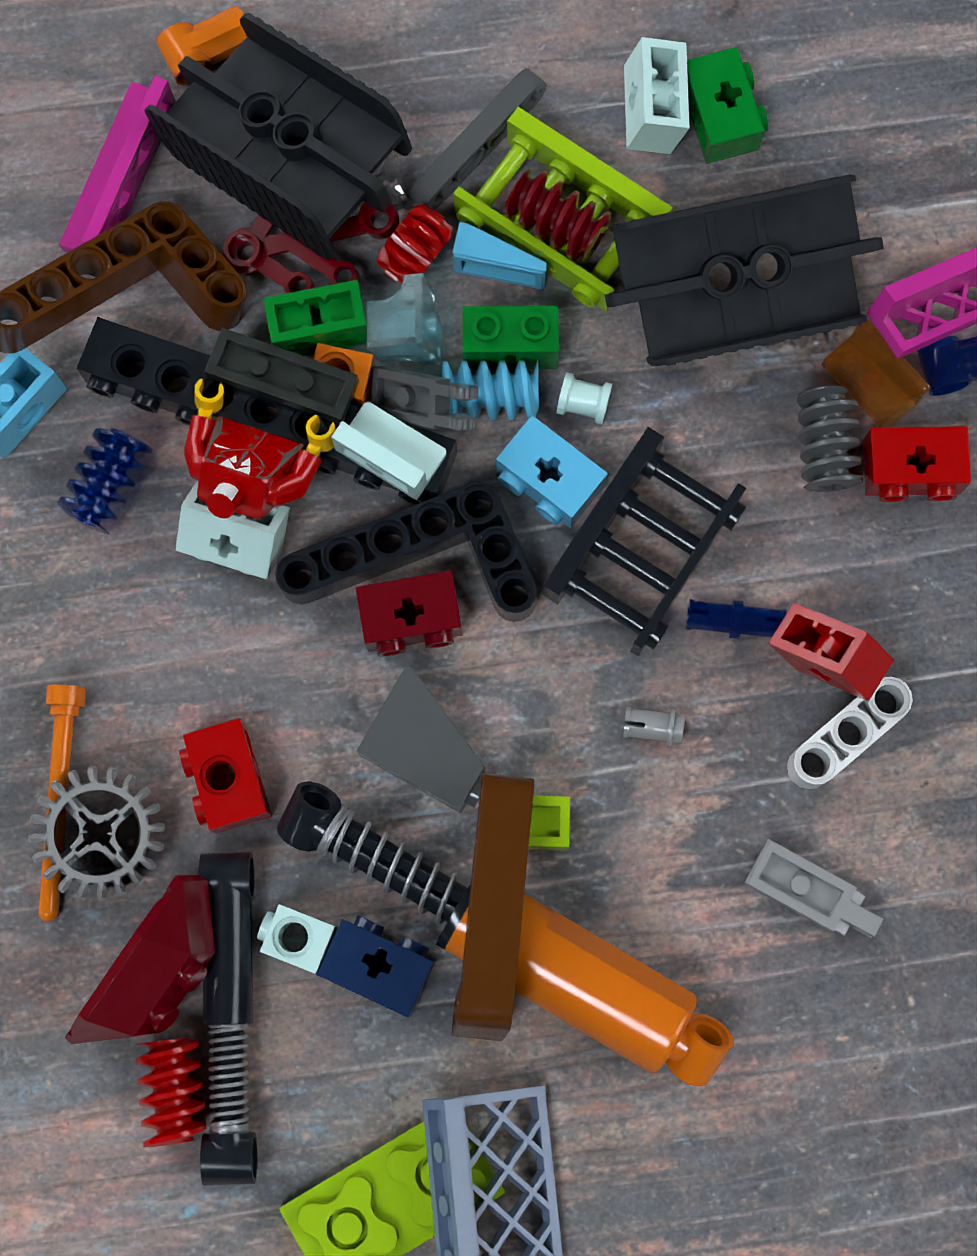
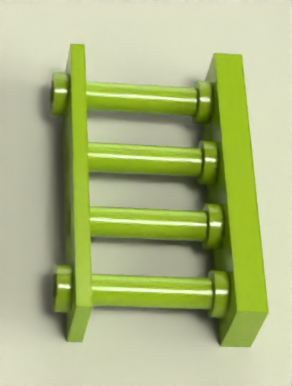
[453,107,673,312]

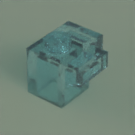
[367,273,442,366]

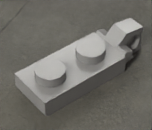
[743,839,884,938]

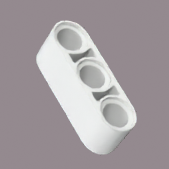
[787,677,913,789]

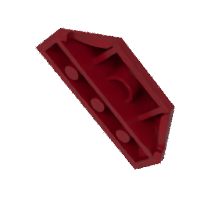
[65,875,215,1044]

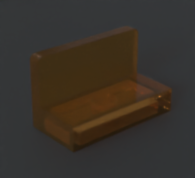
[821,319,931,427]

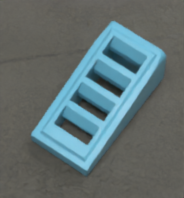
[452,222,547,290]

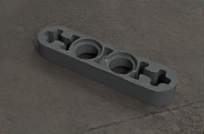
[408,68,547,211]

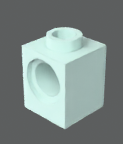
[257,904,338,974]

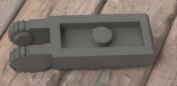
[371,366,479,430]

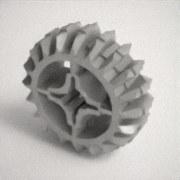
[28,766,165,901]

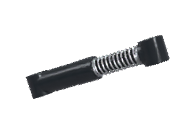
[198,852,258,1186]

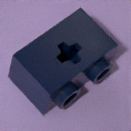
[316,915,435,1018]

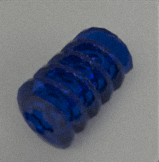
[57,428,153,535]

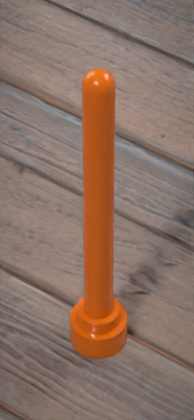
[38,684,86,922]

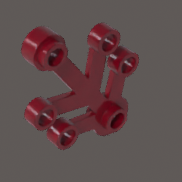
[223,202,399,293]

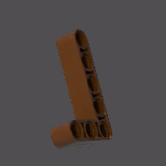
[0,201,247,353]
[452,773,534,1041]

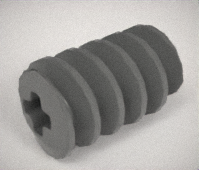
[797,386,863,492]

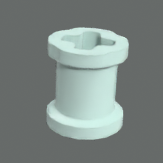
[556,372,613,425]

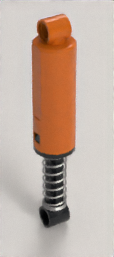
[277,781,734,1087]

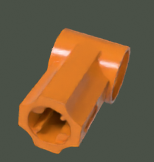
[156,5,247,86]

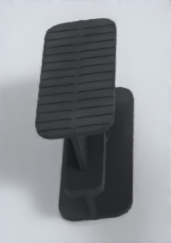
[145,13,412,260]
[605,174,884,366]

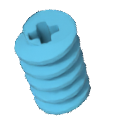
[442,360,539,421]

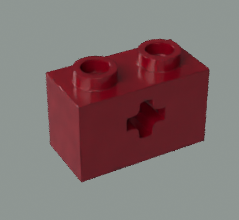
[355,570,463,657]

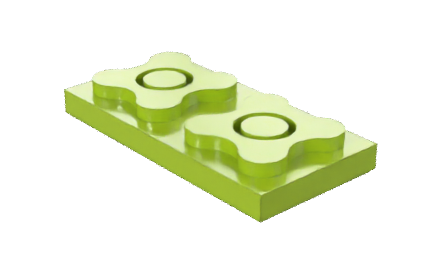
[279,1121,506,1256]

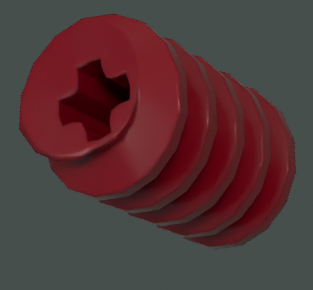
[503,169,612,264]

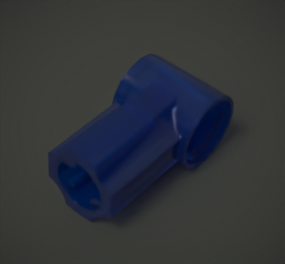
[917,336,977,396]

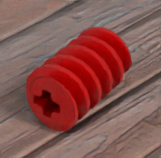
[135,1037,207,1147]

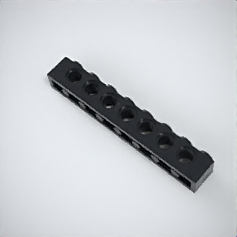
[76,317,457,504]

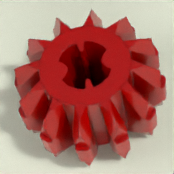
[377,204,453,288]

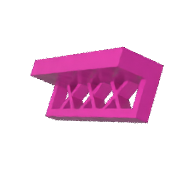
[59,75,176,253]
[867,247,977,359]

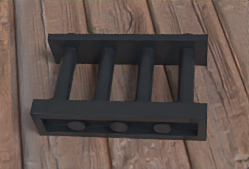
[542,427,747,656]

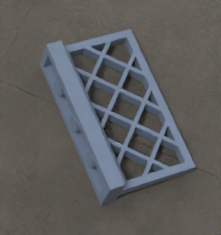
[422,1085,563,1256]

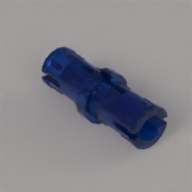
[686,599,787,639]

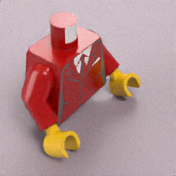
[184,379,336,519]

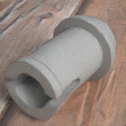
[623,707,685,747]

